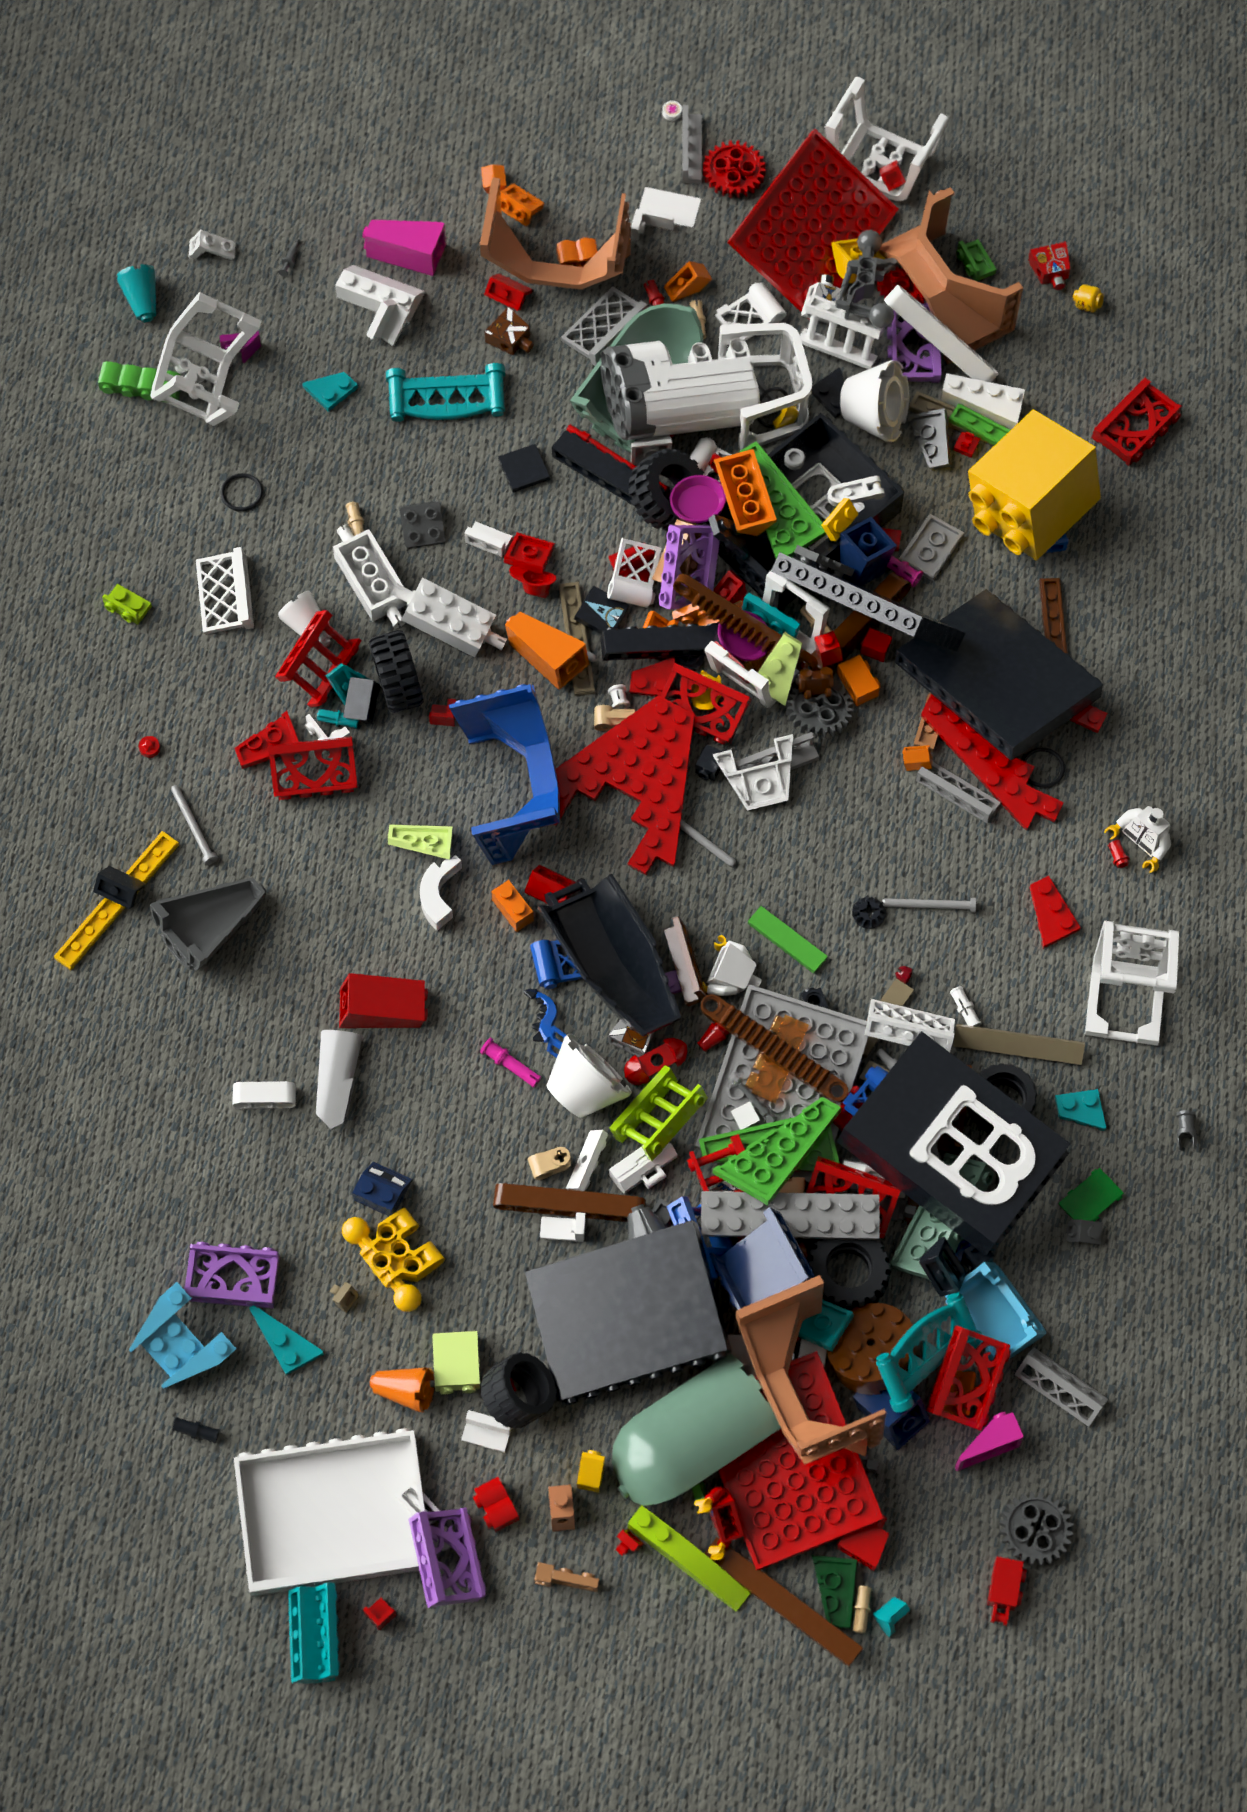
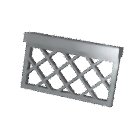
[560,286,648,366]

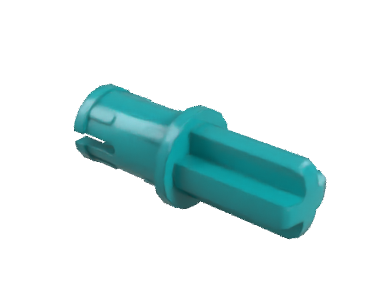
[317,709,359,729]

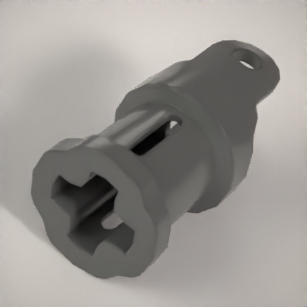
[1176,1110,1197,1150]

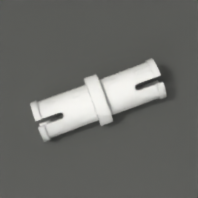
[950,986,982,1027]

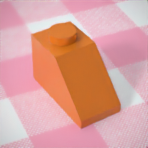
[663,261,712,302]

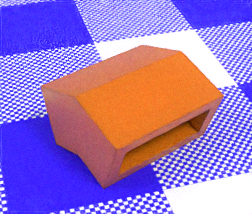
[481,164,506,194]
[902,745,932,771]

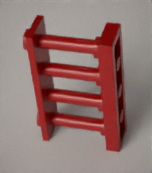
[275,610,362,707]
[687,1134,745,1238]

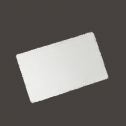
[639,187,701,227]

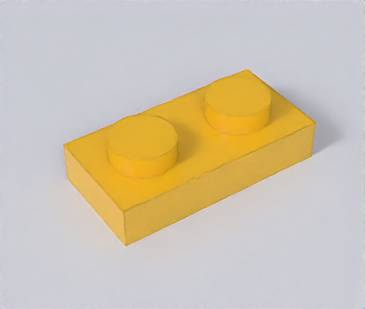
[821,498,859,541]

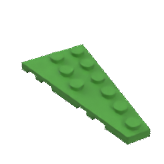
[740,441,827,559]
[713,1097,841,1205]
[699,1117,840,1173]

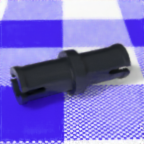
[172,1417,220,1443]

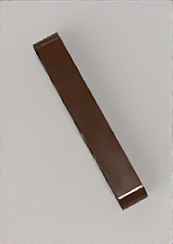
[805,572,911,671]
[493,1183,646,1222]

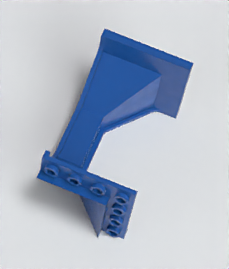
[449,684,560,865]

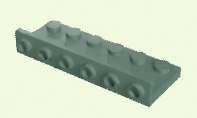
[890,1153,994,1282]

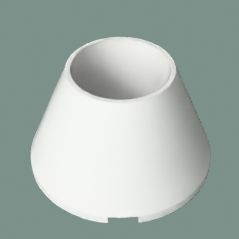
[840,360,909,442]
[547,1033,632,1118]

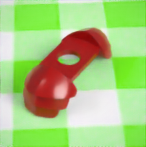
[624,1038,687,1086]

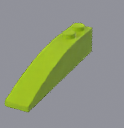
[628,1505,750,1612]

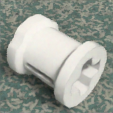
[608,684,630,709]

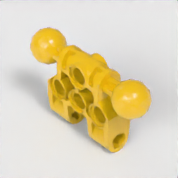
[342,1208,445,1312]

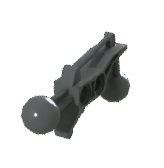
[835,230,897,328]

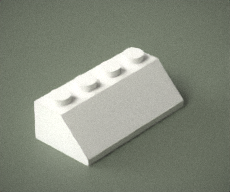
[335,265,425,324]

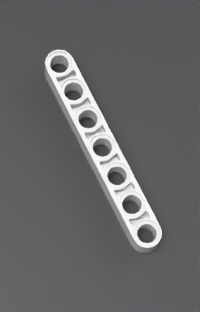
[884,285,999,382]

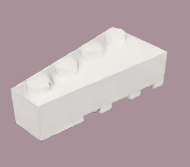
[941,373,1025,430]

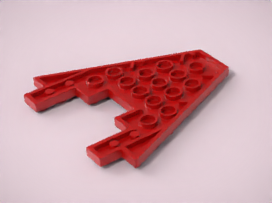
[921,694,1107,830]
[531,695,695,875]

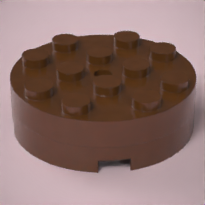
[827,1303,920,1395]

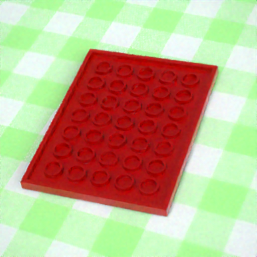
[727,129,899,320]
[718,1351,884,1570]

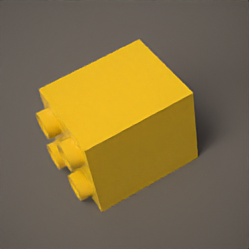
[968,409,1101,561]

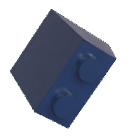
[840,517,897,586]
[853,1389,930,1451]

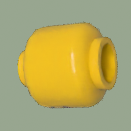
[1073,284,1104,312]

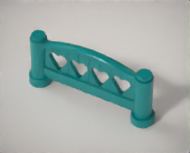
[386,363,505,422]
[876,1292,983,1413]

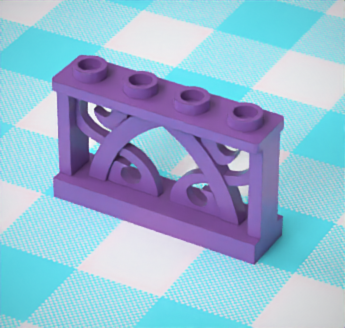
[887,302,941,383]
[659,524,719,610]
[184,1242,280,1309]
[409,1508,486,1608]

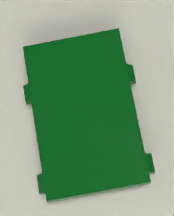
[1058,1168,1124,1221]

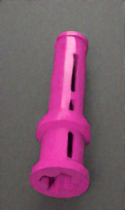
[887,556,923,587]
[480,1037,541,1088]

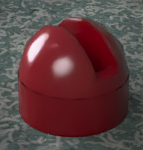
[895,966,913,984]

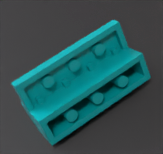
[288,1582,340,1684]

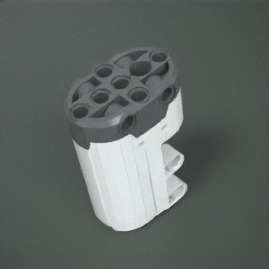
[601,338,760,440]

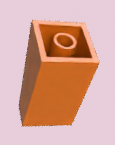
[505,612,589,690]

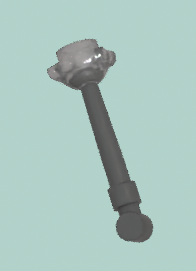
[726,1071,777,1123]

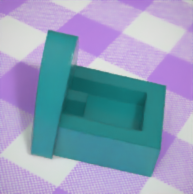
[873,1597,910,1637]

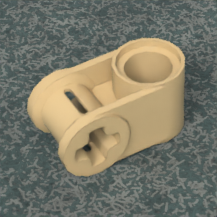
[528,1147,571,1180]

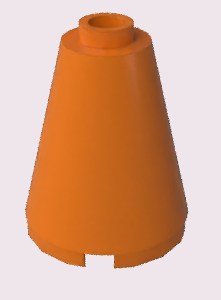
[370,1367,434,1413]

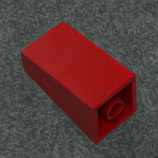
[339,973,428,1028]

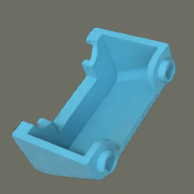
[945,1262,1046,1361]

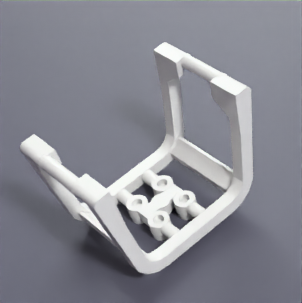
[825,77,950,201]
[151,292,262,426]
[718,323,812,450]
[705,571,830,708]
[1085,920,1179,1046]

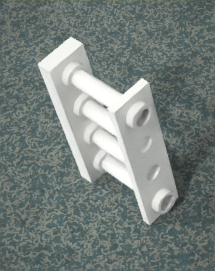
[800,294,885,369]

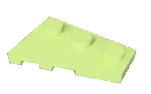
[750,632,802,706]
[388,825,453,860]

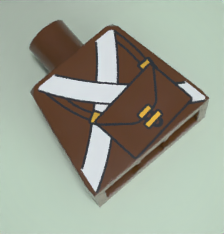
[485,306,534,355]

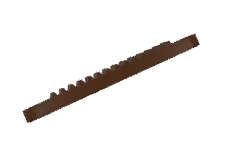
[673,574,818,671]
[701,994,848,1103]

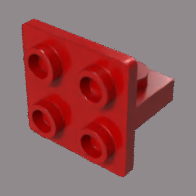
[609,543,655,582]

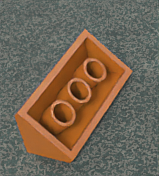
[714,449,777,536]

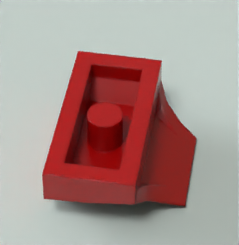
[713,570,748,609]

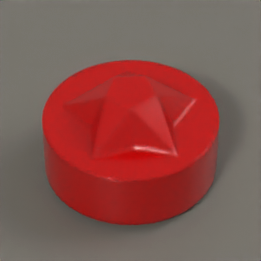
[139,736,160,758]

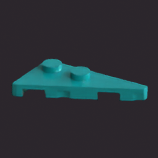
[249,1305,324,1375]

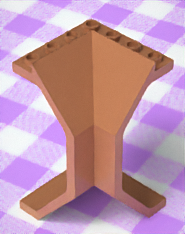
[480,177,631,290]
[879,187,1023,364]
[736,1275,886,1464]

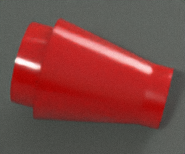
[697,1023,729,1052]

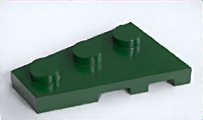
[812,1555,858,1630]

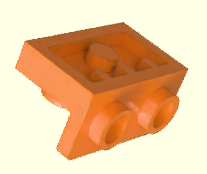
[501,183,544,226]
[672,604,720,626]

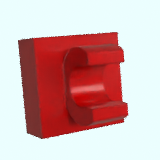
[953,431,980,458]
[615,1528,644,1556]

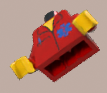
[694,1487,744,1560]

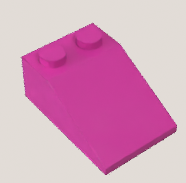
[955,1412,1024,1471]

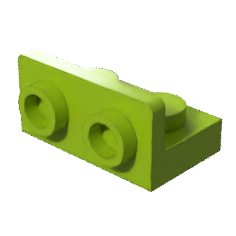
[102,584,152,625]

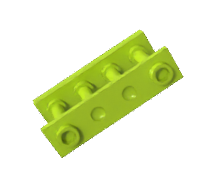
[609,1065,708,1161]

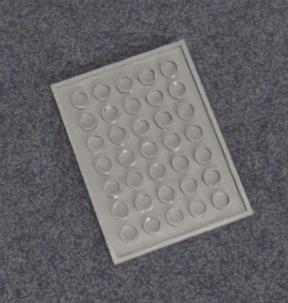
[695,984,869,1186]

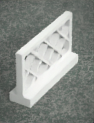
[196,547,254,634]
[864,999,955,1052]

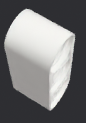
[232,1082,296,1109]

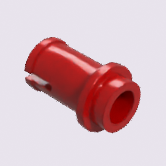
[1108,840,1129,868]

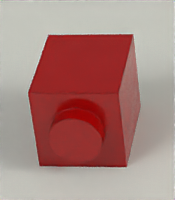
[814,631,843,667]

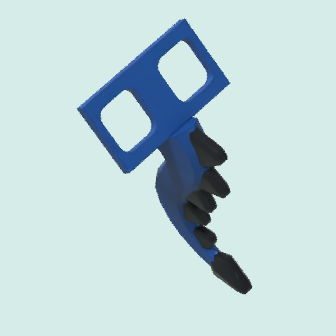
[524,989,566,1058]

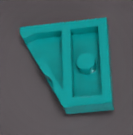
[302,372,358,412]
[325,663,379,706]
[1055,1089,1106,1131]

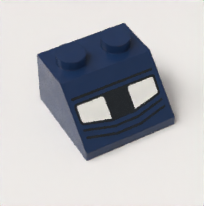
[352,1162,412,1216]

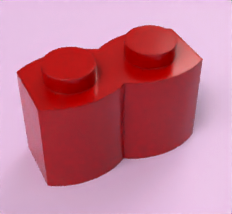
[473,1477,520,1532]

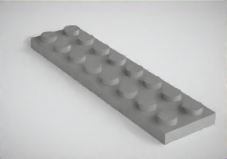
[701,1191,879,1240]

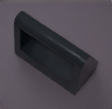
[919,1237,967,1297]

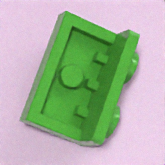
[956,239,996,281]

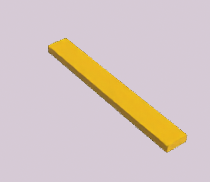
[54,831,179,970]

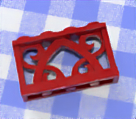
[1092,377,1182,466]
[661,663,752,745]
[268,736,358,800]
[806,1156,900,1238]
[926,1325,1011,1430]

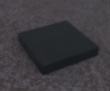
[498,444,550,493]

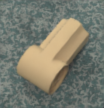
[594,705,635,731]

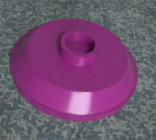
[670,475,726,523]
[718,610,768,661]

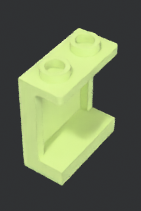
[433,1331,480,1394]

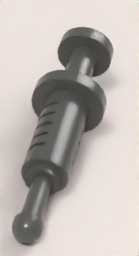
[278,239,300,277]

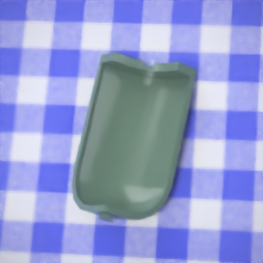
[570,303,703,453]
[612,1353,781,1506]

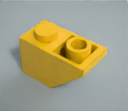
[577,1450,605,1493]

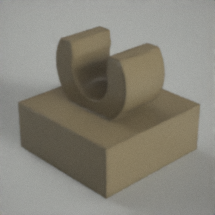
[329,1282,359,1313]

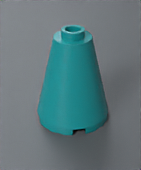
[117,264,156,323]

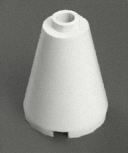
[278,591,331,647]

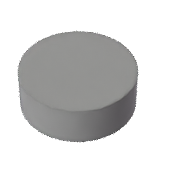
[784,448,805,470]

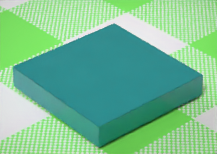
[798,1299,854,1352]

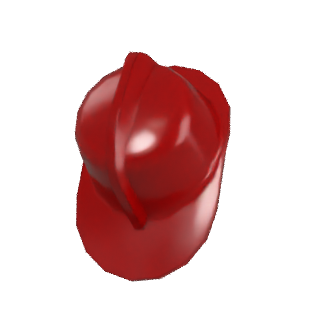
[509,566,556,598]

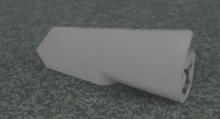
[316,1030,362,1130]

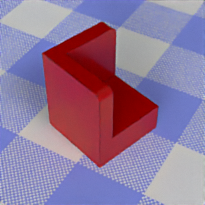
[879,160,906,191]
[861,628,892,662]
[429,699,456,726]
[363,1597,397,1631]

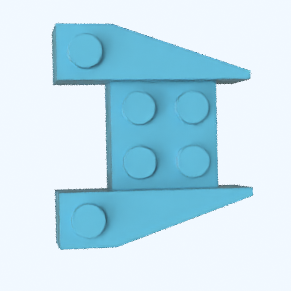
[129,1282,236,1388]

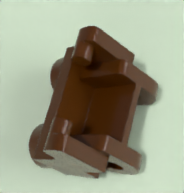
[796,667,834,700]

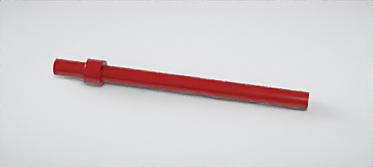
[566,424,669,493]

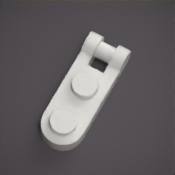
[827,476,885,507]

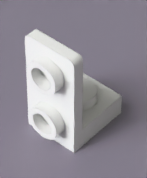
[631,209,674,240]
[189,230,236,260]
[305,714,350,740]
[540,1212,585,1242]

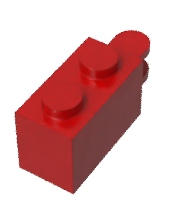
[987,1556,1026,1626]

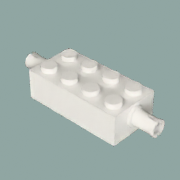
[333,525,407,628]
[391,577,507,657]

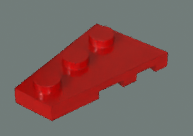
[234,711,299,769]
[1030,876,1081,949]

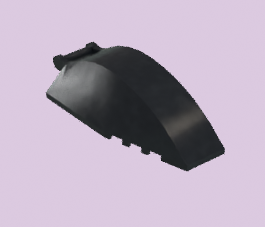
[538,874,681,1037]

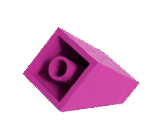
[363,220,446,276]

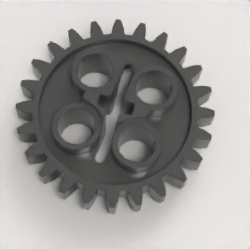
[786,685,854,738]
[999,1491,1073,1567]

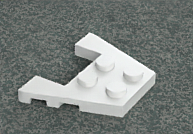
[713,734,793,810]

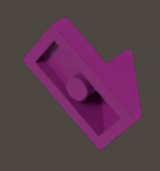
[219,331,261,363]

